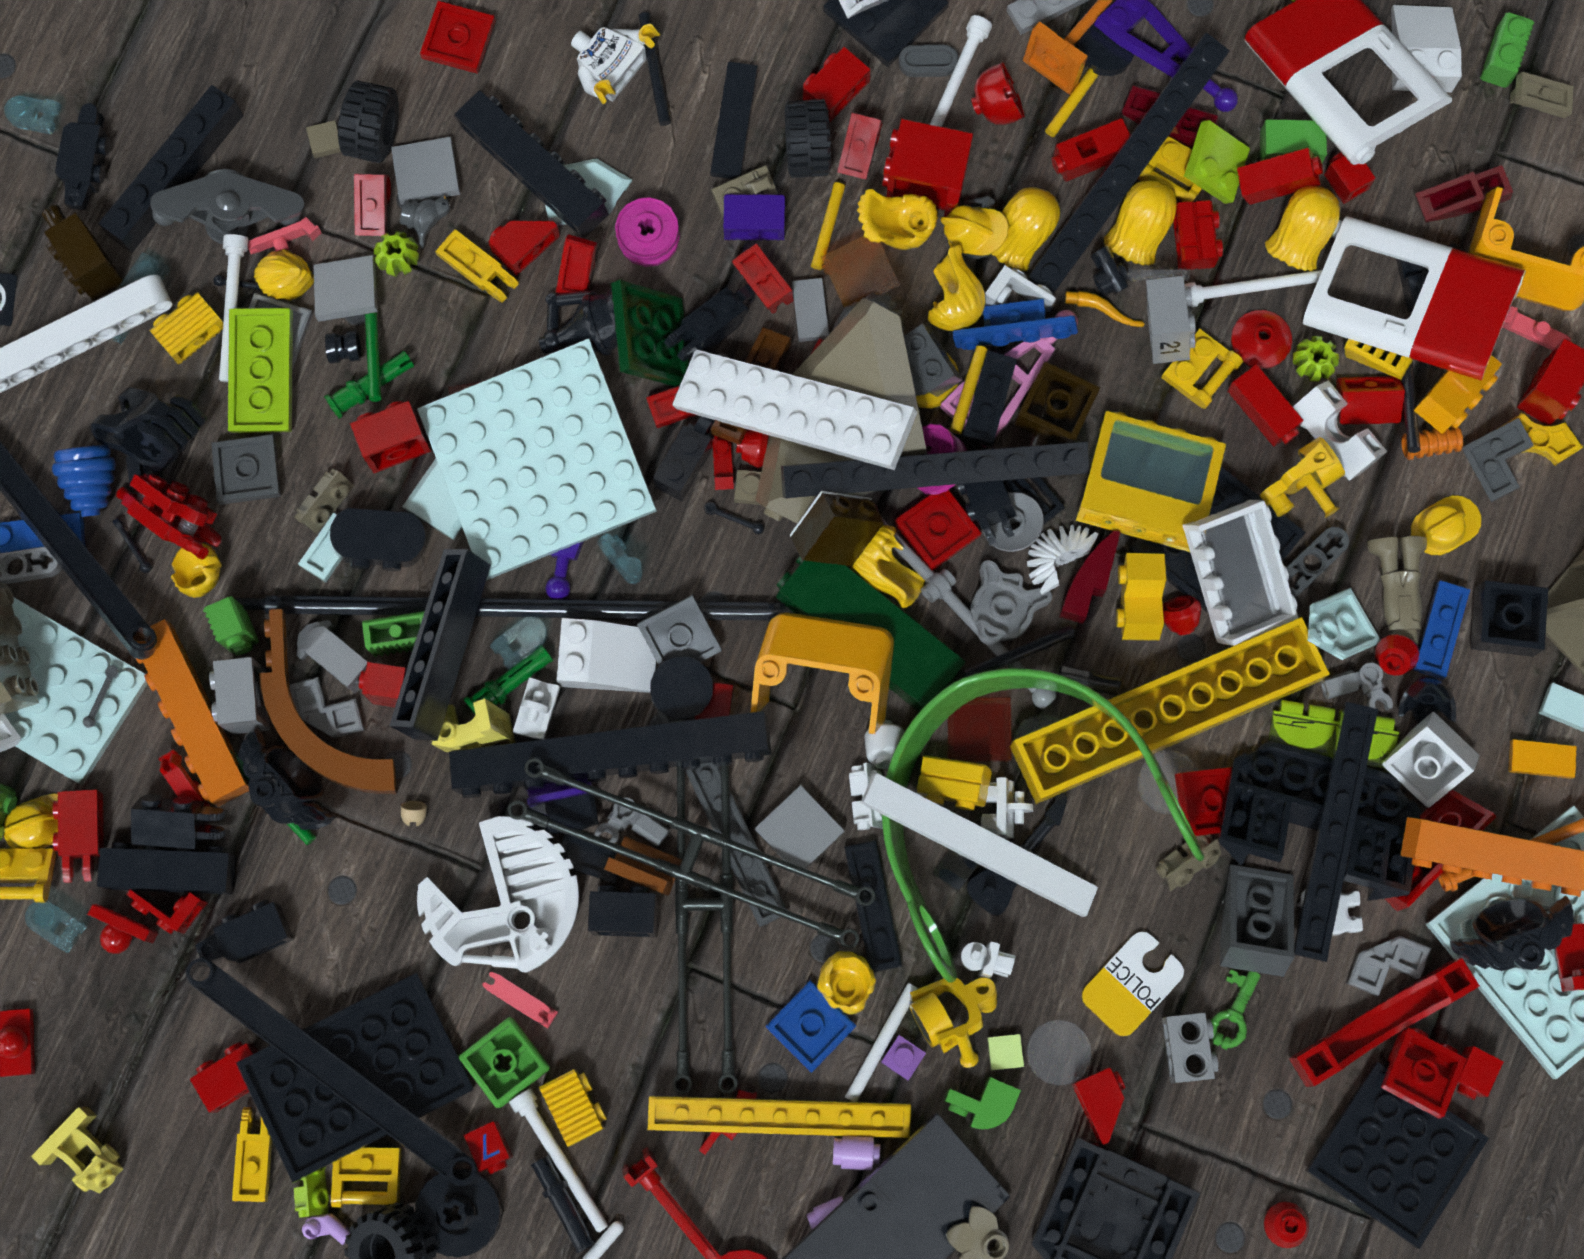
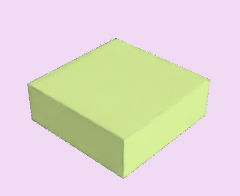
[987,1034,1024,1071]

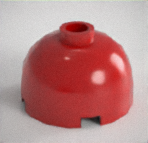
[971,62,1025,125]

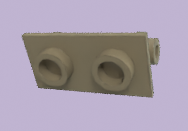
[294,469,354,534]
[1155,835,1221,891]

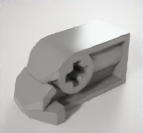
[296,620,367,694]

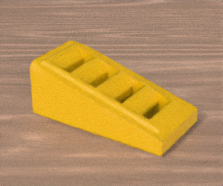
[1344,339,1413,380]

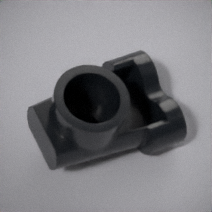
[1090,246,1130,297]

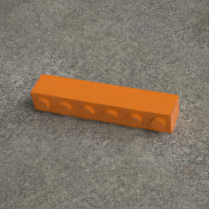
[135,619,249,807]
[1400,817,1584,897]

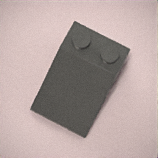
[1220,864,1294,977]

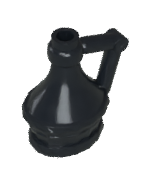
[538,288,618,355]

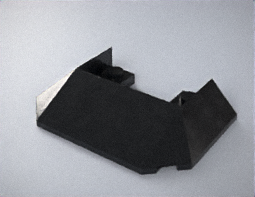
[1218,741,1421,901]

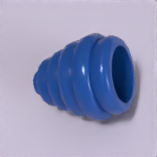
[52,445,116,517]

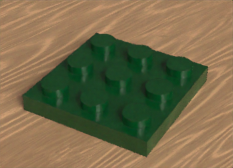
[611,279,689,387]

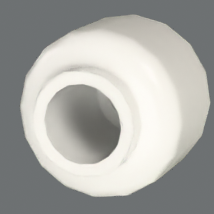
[864,720,904,769]

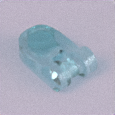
[4,96,62,134]
[597,533,642,584]
[490,616,547,670]
[25,901,87,953]

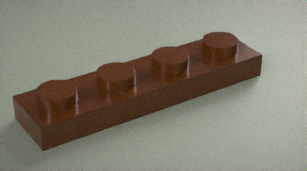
[711,328,791,445]

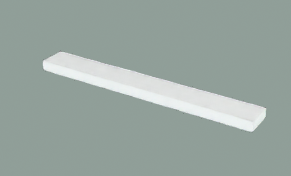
[860,773,1098,917]

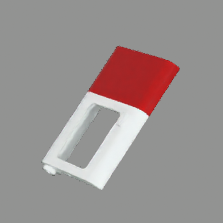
[1244,0,1452,165]
[1303,216,1526,381]

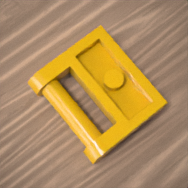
[1137,136,1202,203]
[1161,329,1243,409]
[0,848,57,903]
[331,1147,401,1208]

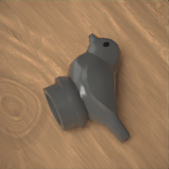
[400,194,451,249]

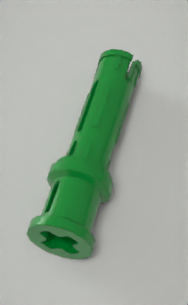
[324,350,414,419]
[463,645,553,715]

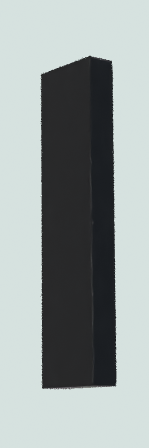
[710,62,758,179]
[844,840,902,973]

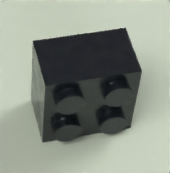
[1470,580,1549,657]
[588,886,659,938]

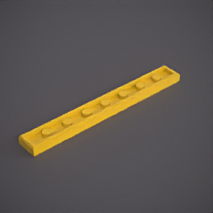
[647,1096,911,1138]

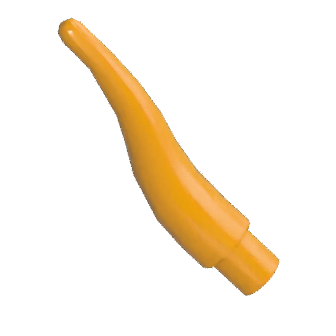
[1065,291,1145,327]

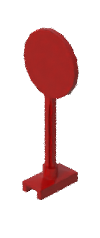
[622,1147,768,1259]

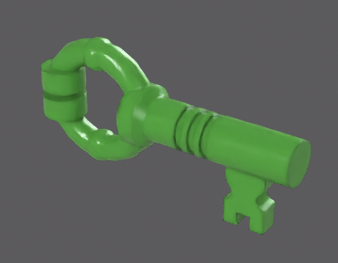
[1211,969,1261,1050]

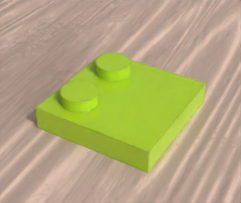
[1184,120,1250,204]

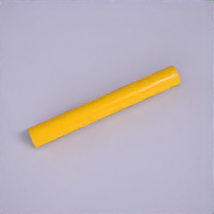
[1045,68,1099,137]
[811,182,845,270]
[950,346,988,434]

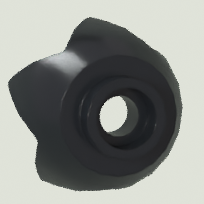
[1398,676,1456,724]

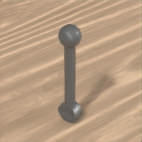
[83,666,119,728]

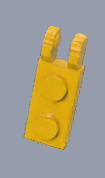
[435,229,519,303]
[232,1107,272,1202]

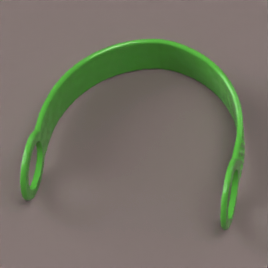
[882,668,1204,983]

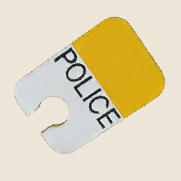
[1081,932,1184,1036]

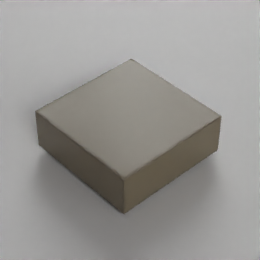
[306,120,341,159]

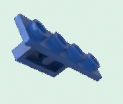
[952,299,1078,350]

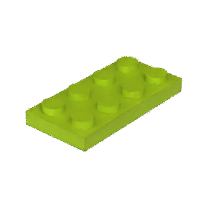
[228,308,293,433]

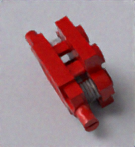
[116,473,217,560]

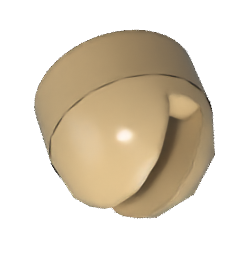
[401,801,427,827]

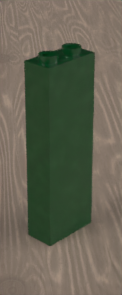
[776,556,966,712]

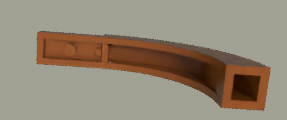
[259,609,397,794]

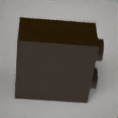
[790,491,884,566]

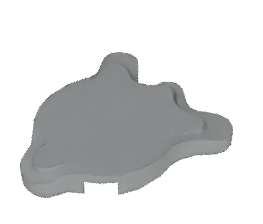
[970,560,1052,645]

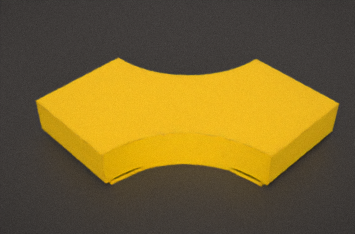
[1497,413,1583,466]

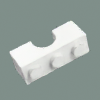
[1293,380,1387,481]

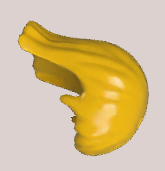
[1103,180,1177,265]
[1265,186,1340,271]
[992,187,1060,272]
[857,189,938,250]
[927,245,986,331]
[850,525,925,608]

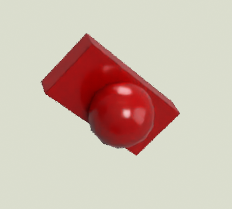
[556,234,597,294]
[87,904,158,954]
[0,1009,35,1077]

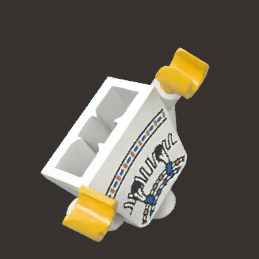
[571,24,661,104]

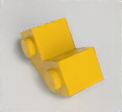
[1116,553,1166,641]

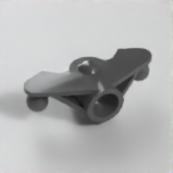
[151,169,304,244]

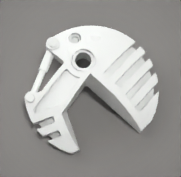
[417,816,579,973]

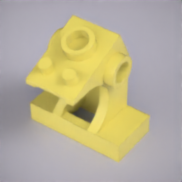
[432,699,515,752]
[31,1107,123,1194]

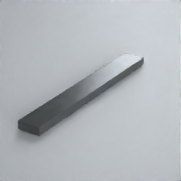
[651,698,787,927]

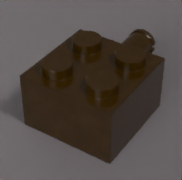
[42,205,124,301]
[1015,361,1101,446]

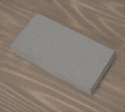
[792,278,829,342]

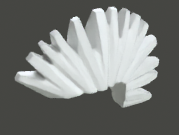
[1027,525,1098,595]

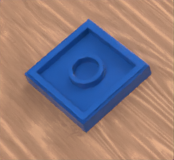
[766,980,857,1073]

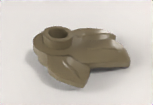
[946,1206,1009,1259]

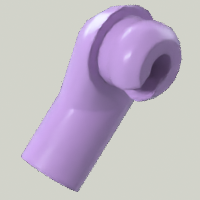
[302,1213,351,1246]

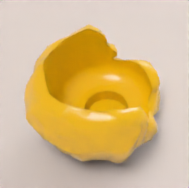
[817,951,876,1014]

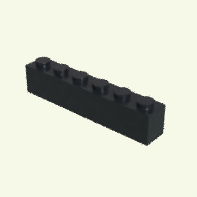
[98,85,243,253]
[454,90,609,239]
[389,549,491,741]

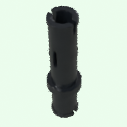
[530,1155,595,1253]

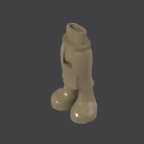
[1367,536,1427,644]

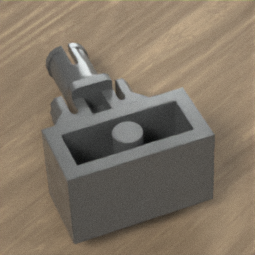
[904,324,963,397]

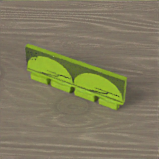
[1268,699,1399,768]

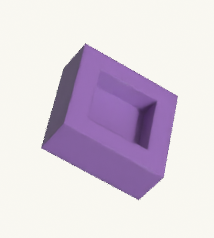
[881,1035,926,1081]

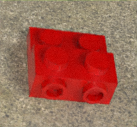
[1381,1028,1467,1119]

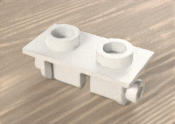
[849,763,883,830]

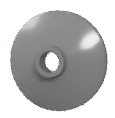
[983,493,1044,552]

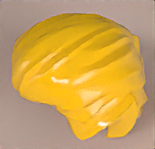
[254,250,314,301]
[171,543,222,598]

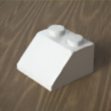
[1382,711,1480,808]

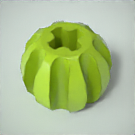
[374,231,419,277]
[1293,336,1339,382]

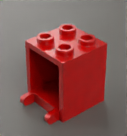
[882,119,973,217]

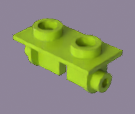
[294,1167,329,1218]

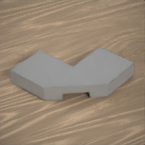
[290,677,365,738]
[1346,936,1432,996]

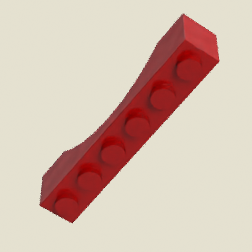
[1288,958,1480,1087]

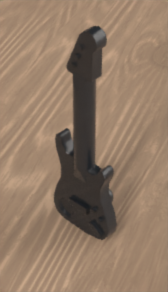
[967,793,1067,916]

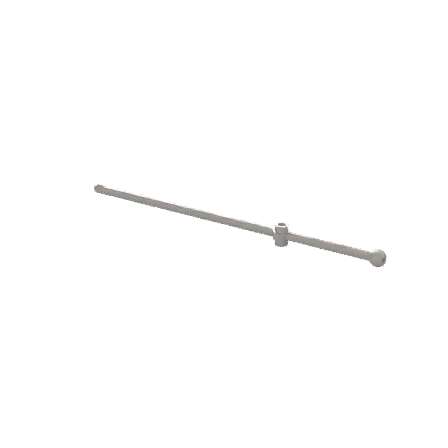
[718,353,1056,709]

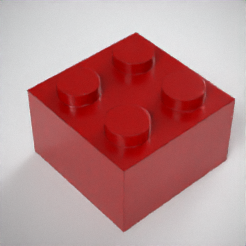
[1516,338,1584,426]
[350,401,431,474]

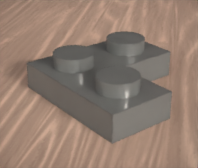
[1462,418,1534,503]

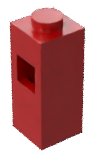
[1051,118,1130,182]
[1237,148,1323,205]
[1227,364,1304,447]

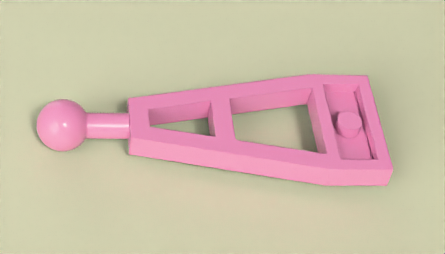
[940,310,1078,448]

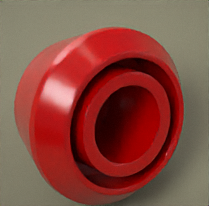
[736,429,769,468]
[1163,596,1202,635]
[1375,634,1419,676]
[1264,1202,1309,1248]

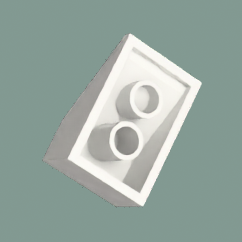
[1391,5,1462,92]
[557,618,656,693]

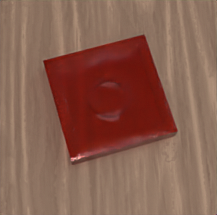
[947,698,1012,762]

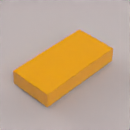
[1508,739,1577,779]

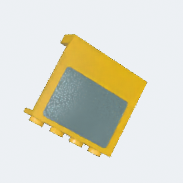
[1076,411,1226,552]

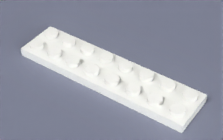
[672,350,917,470]

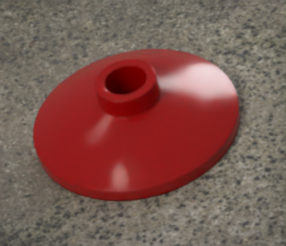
[1231,310,1292,369]

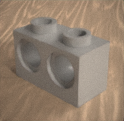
[1162,1013,1218,1083]

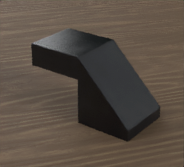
[522,793,599,835]

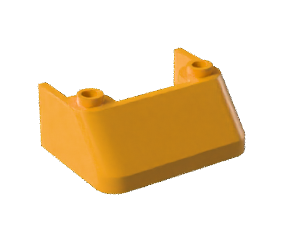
[1469,187,1584,311]
[750,612,894,734]

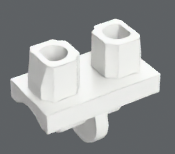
[513,677,560,740]
[981,777,1033,839]
[961,942,1016,979]

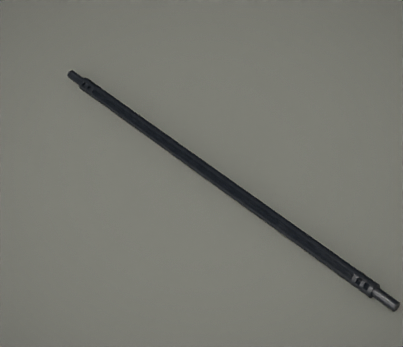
[235,595,796,621]

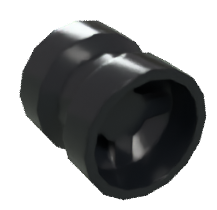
[325,331,361,364]

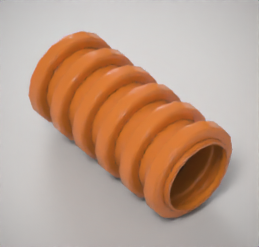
[1401,426,1463,460]

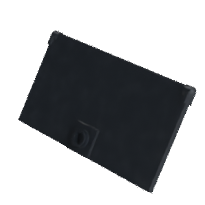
[782,1113,1010,1259]

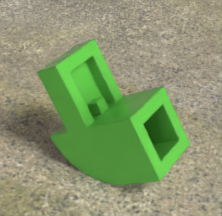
[944,1077,1021,1129]

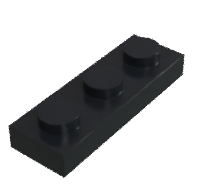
[962,350,1017,447]

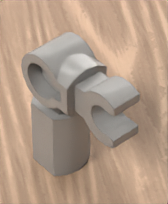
[1320,663,1393,711]
[594,798,670,848]

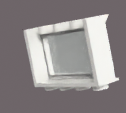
[1182,500,1298,646]

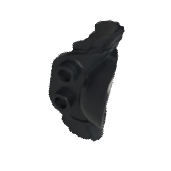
[238,727,336,830]
[1450,896,1574,971]

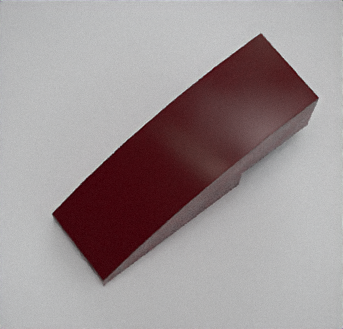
[1122,86,1219,148]
[1415,165,1513,222]
[1059,530,1121,624]

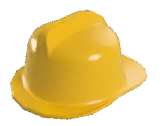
[940,205,1009,256]
[1411,495,1481,555]
[3,793,58,849]

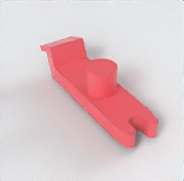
[248,217,322,254]
[1502,306,1571,350]
[482,972,558,1029]

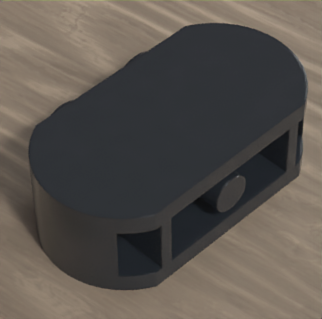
[330,508,426,571]

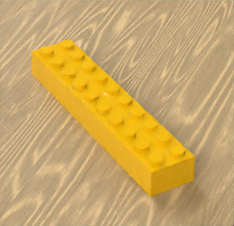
[1010,617,1330,804]

